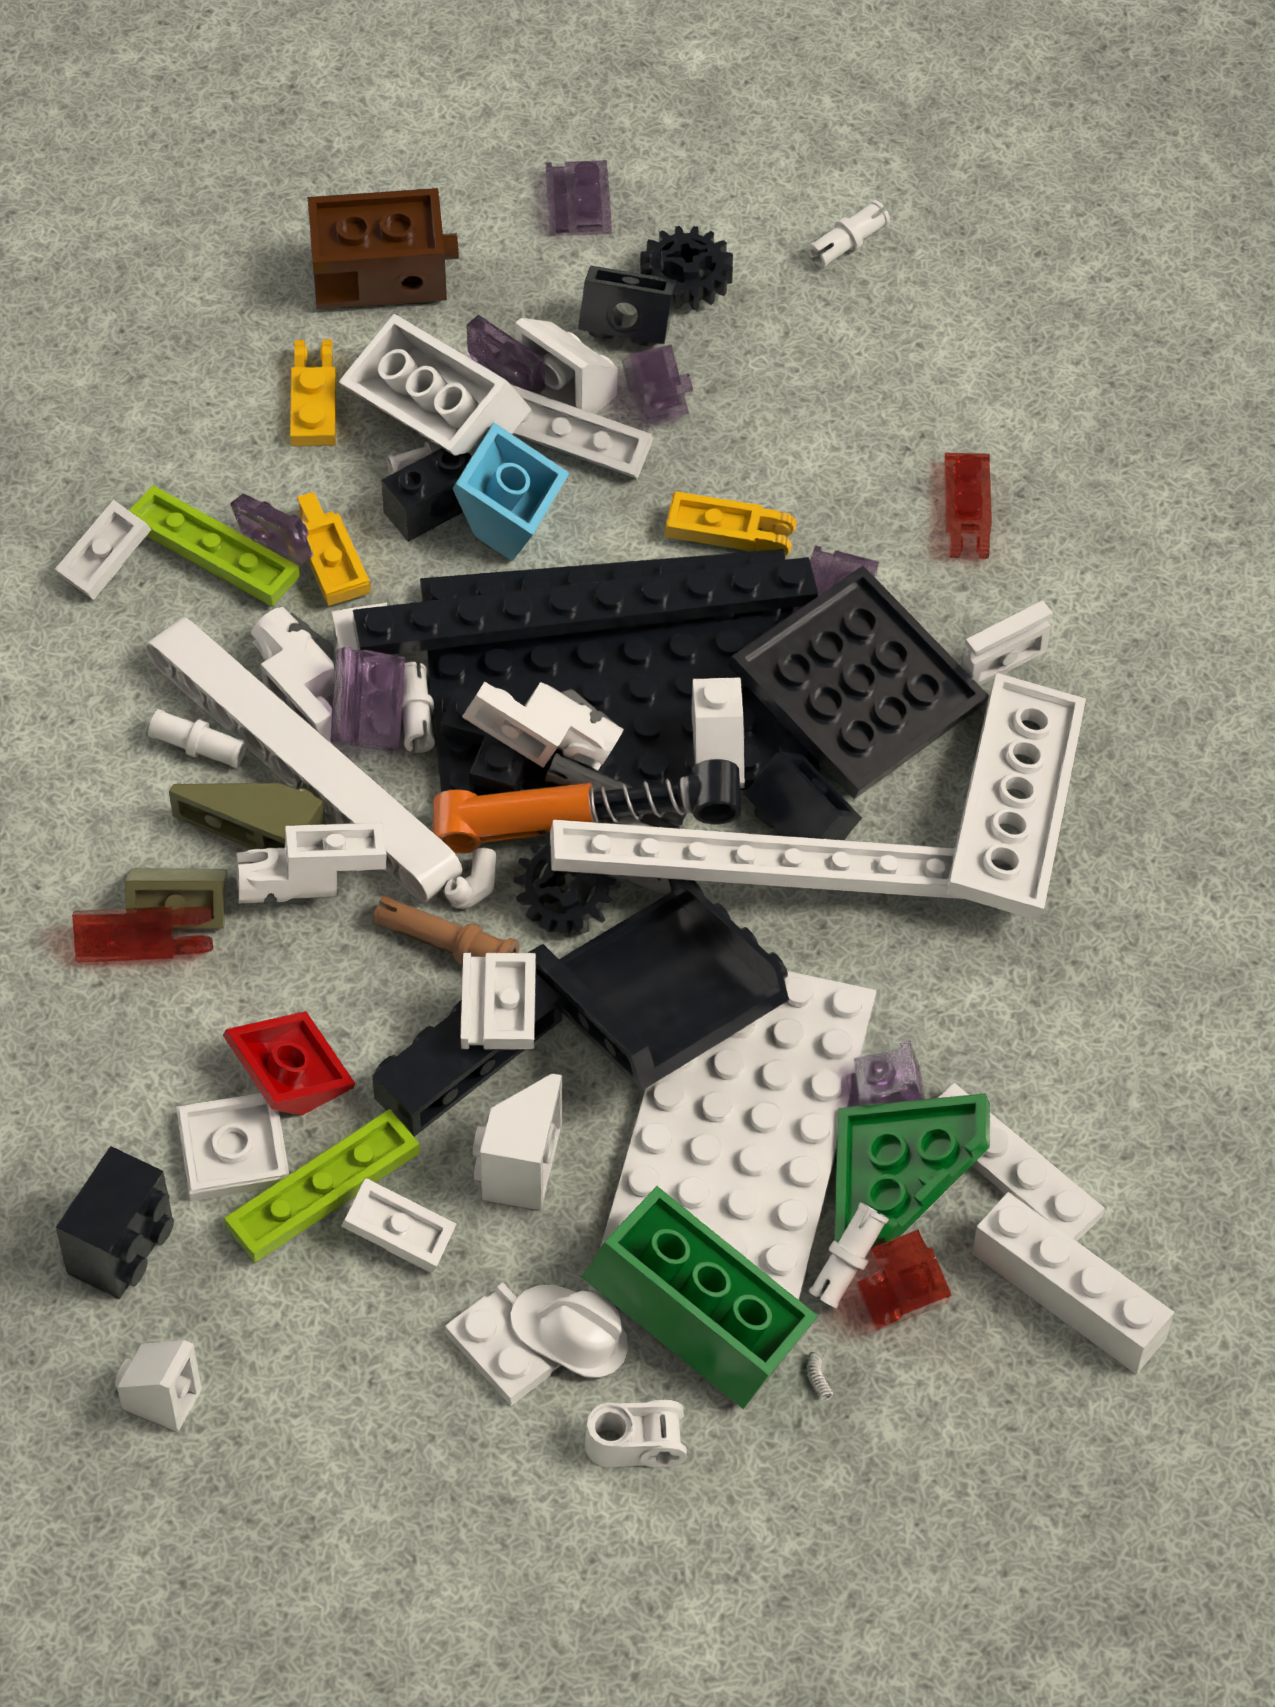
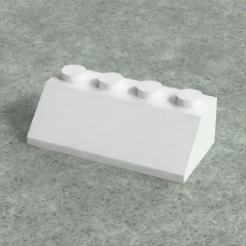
[339,314,532,456]

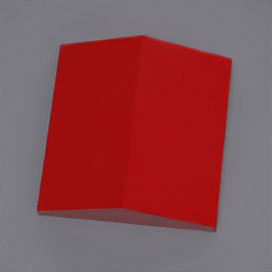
[223,1011,356,1116]

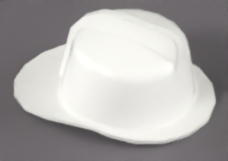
[510,1285,628,1378]

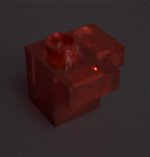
[856,1229,952,1332]

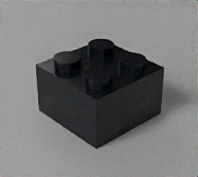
[56,1146,174,1299]

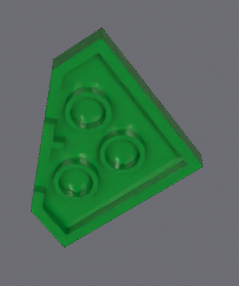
[835,1093,990,1249]

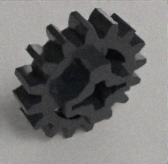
[640,226,733,310]
[514,832,621,936]

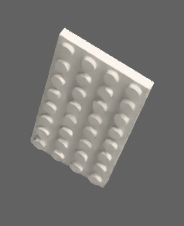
[589,971,876,1300]

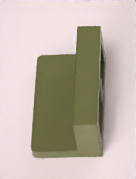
[125,868,228,928]

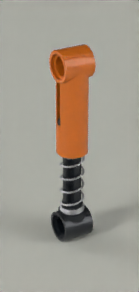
[433,759,741,853]

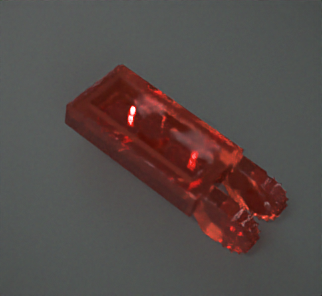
[944,452,992,559]
[72,906,213,963]

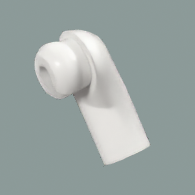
[444,848,496,909]

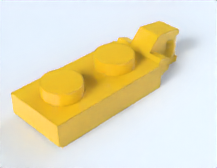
[295,492,371,606]

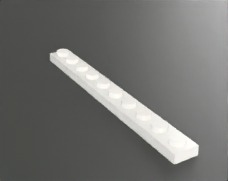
[550,820,1012,899]

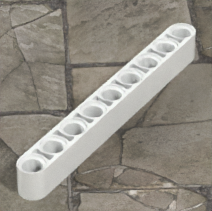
[145,617,462,903]

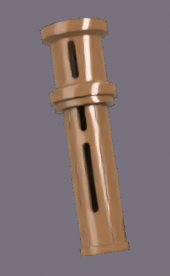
[373,896,520,966]

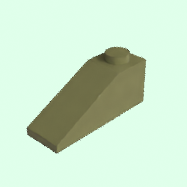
[169,783,326,850]

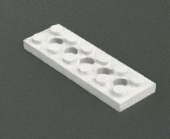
[945,673,1086,921]

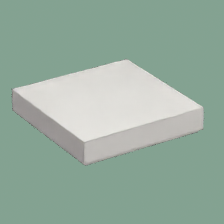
[176,1093,289,1201]

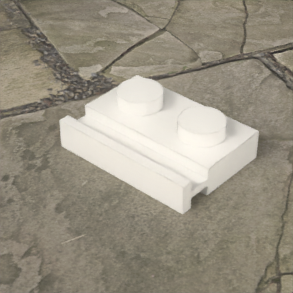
[962,600,1053,686]
[461,953,536,1049]
[445,1283,561,1406]

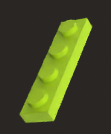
[129,485,300,607]
[224,1109,420,1263]

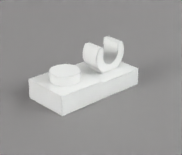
[55,500,151,600]
[341,1178,456,1273]

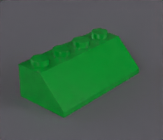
[581,1186,818,1409]

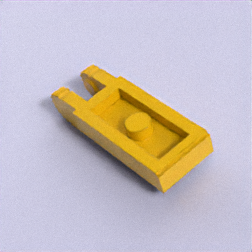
[290,339,336,446]
[665,491,797,557]

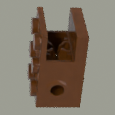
[307,188,459,310]

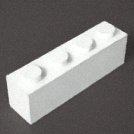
[972,1192,1174,1374]

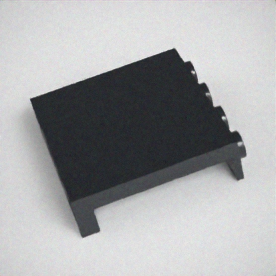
[528,879,789,1091]

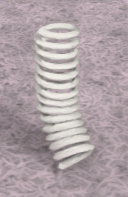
[806,1351,833,1400]

